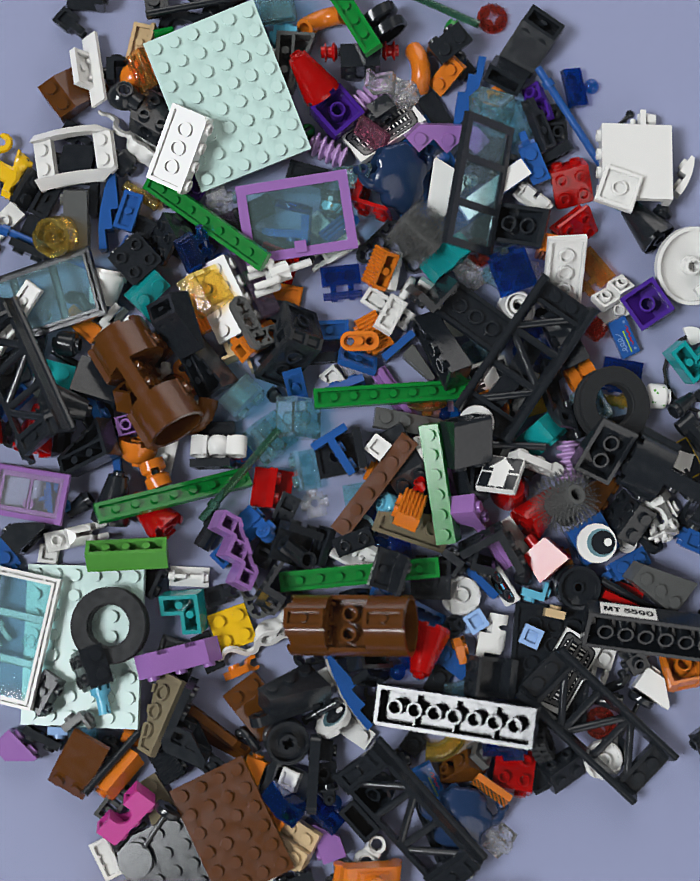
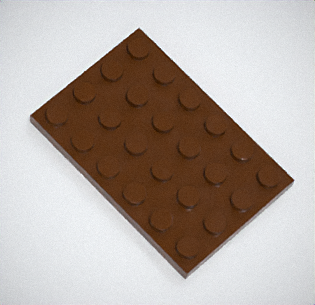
[169,755,296,881]

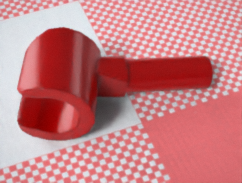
[412,476,427,492]

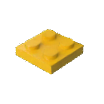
[207,603,255,653]

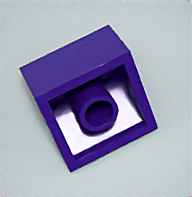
[309,83,365,143]
[620,276,675,331]

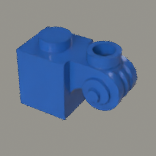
[238,505,277,543]

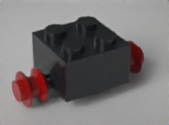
[321,41,399,81]

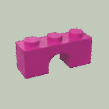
[96,781,155,845]

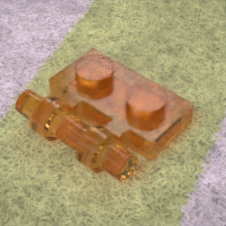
[127,47,158,94]
[582,246,616,297]

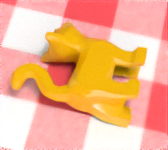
[0,133,34,200]

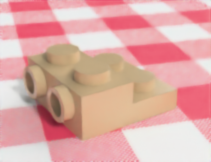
[280,812,323,872]

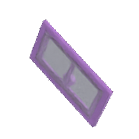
[0,463,72,526]

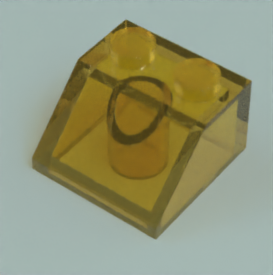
[176,264,234,319]

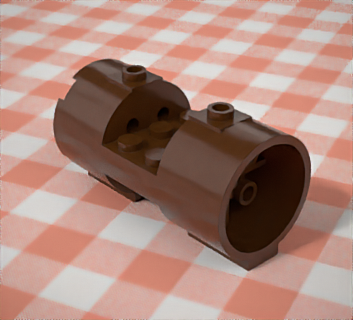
[87,315,204,451]
[283,595,418,657]

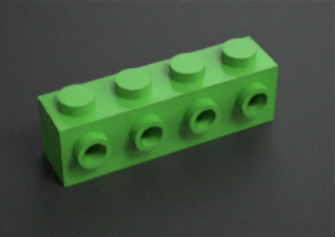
[84,537,169,572]

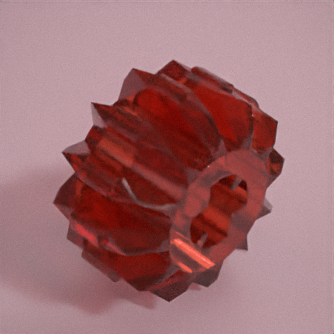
[584,315,608,342]

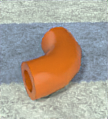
[297,6,345,33]
[405,42,431,95]

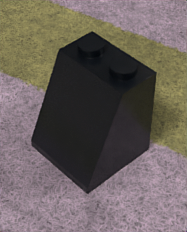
[440,412,493,472]

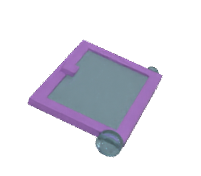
[232,168,359,266]

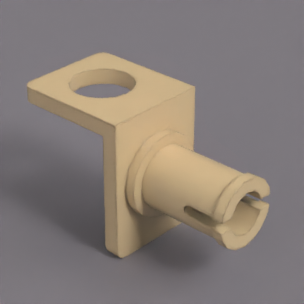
[221,340,254,374]

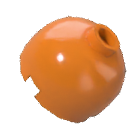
[119,434,158,467]

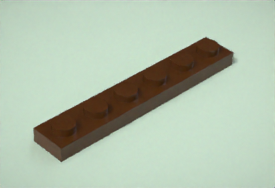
[331,432,419,535]

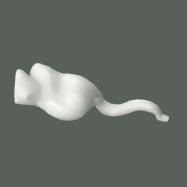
[98,110,157,168]
[218,609,288,662]

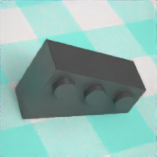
[275,30,316,95]
[60,187,91,250]
[622,561,698,611]

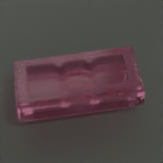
[353,115,391,150]

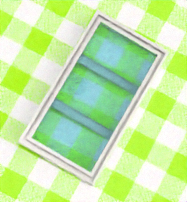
[0,565,63,711]

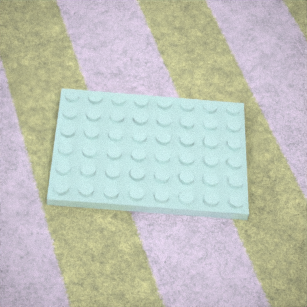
[143,0,311,193]
[21,564,146,730]

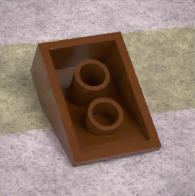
[37,67,110,124]
[223,670,266,742]
[48,728,110,800]

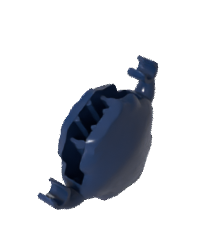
[353,142,435,214]
[418,783,509,849]

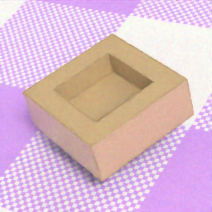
[542,605,566,620]

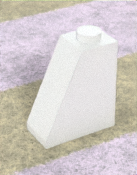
[426,157,469,221]

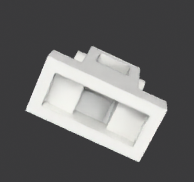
[640,490,679,543]

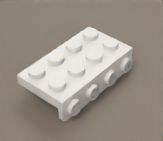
[146,103,214,195]
[186,254,262,345]

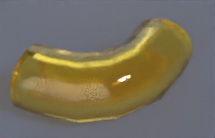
[425,737,466,762]

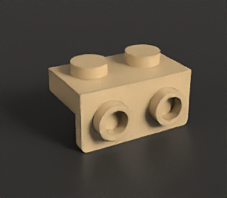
[126,22,157,65]

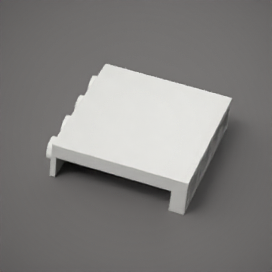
[595,123,673,206]

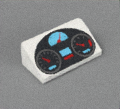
[487,566,520,607]

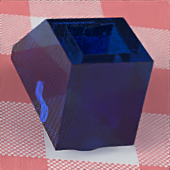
[261,780,306,829]

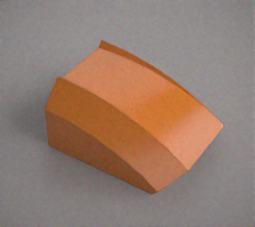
[659,656,700,693]

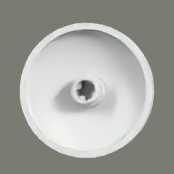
[654,226,700,305]

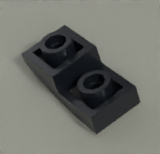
[548,104,568,142]

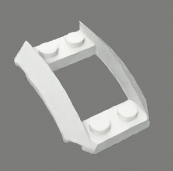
[30,124,118,193]

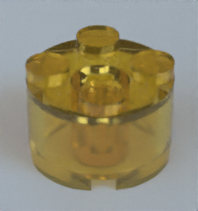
[32,216,79,258]

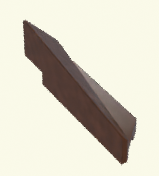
[184,703,251,759]

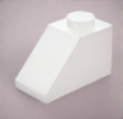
[631,665,670,710]

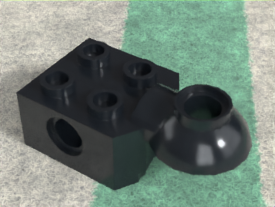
[107,81,169,146]

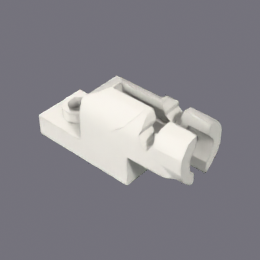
[43,522,109,553]
[474,613,509,656]

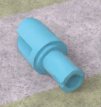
[90,683,112,715]

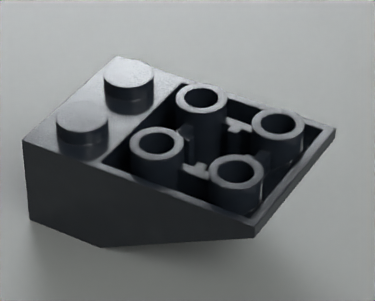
[499,4,565,79]
[146,290,205,360]

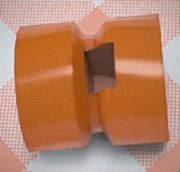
[563,359,596,393]
[138,456,173,490]

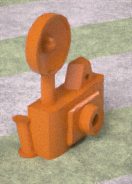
[332,858,402,881]

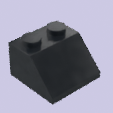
[0,523,52,555]

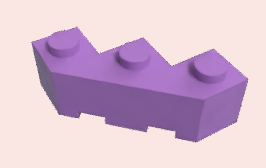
[403,122,489,155]
[207,509,259,591]
[134,635,223,682]

